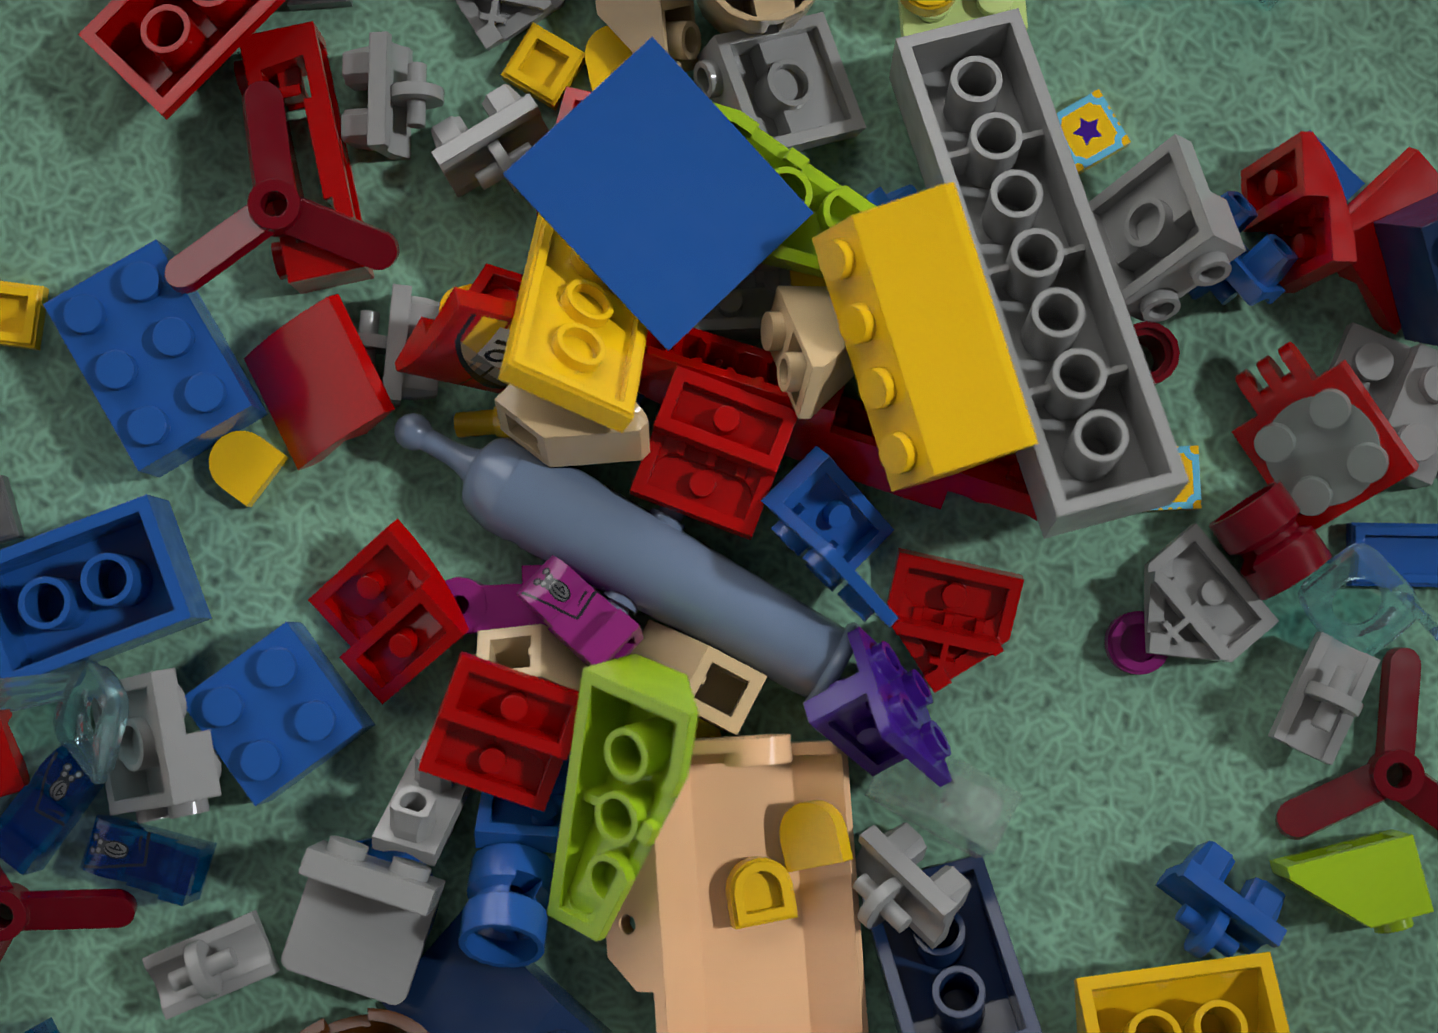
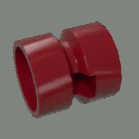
[1209,480,1332,600]

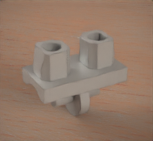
[341,31,445,160]
[431,84,549,198]
[358,284,440,407]
[1268,632,1381,765]
[372,739,472,866]
[853,822,971,950]
[142,910,280,1020]

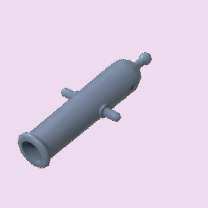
[395,413,860,701]

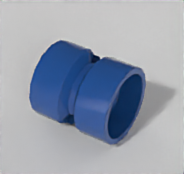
[459,843,554,968]

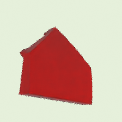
[886,548,1024,693]

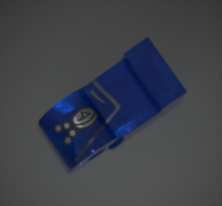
[0,743,105,876]
[80,815,217,906]

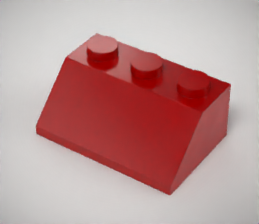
[78,0,286,120]

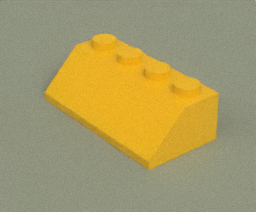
[812,182,1039,492]

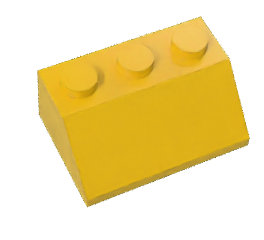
[1074,952,1290,1033]

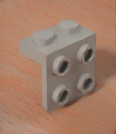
[281,836,446,1005]

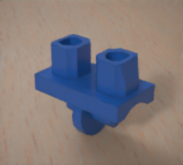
[1188,191,1298,306]
[1155,841,1287,958]

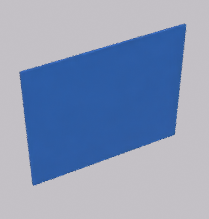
[503,36,813,351]

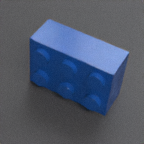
[43,239,268,478]
[0,494,212,689]

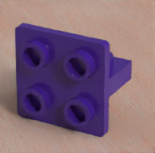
[803,627,952,788]

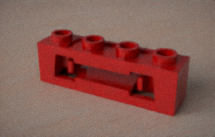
[234,21,374,294]

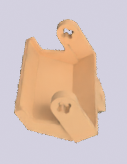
[606,734,869,1033]

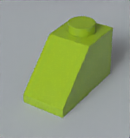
[1269,829,1434,934]

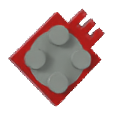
[1232,341,1419,530]

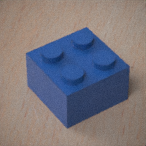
[185,621,375,806]

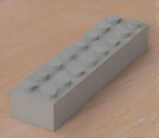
[889,8,1189,539]

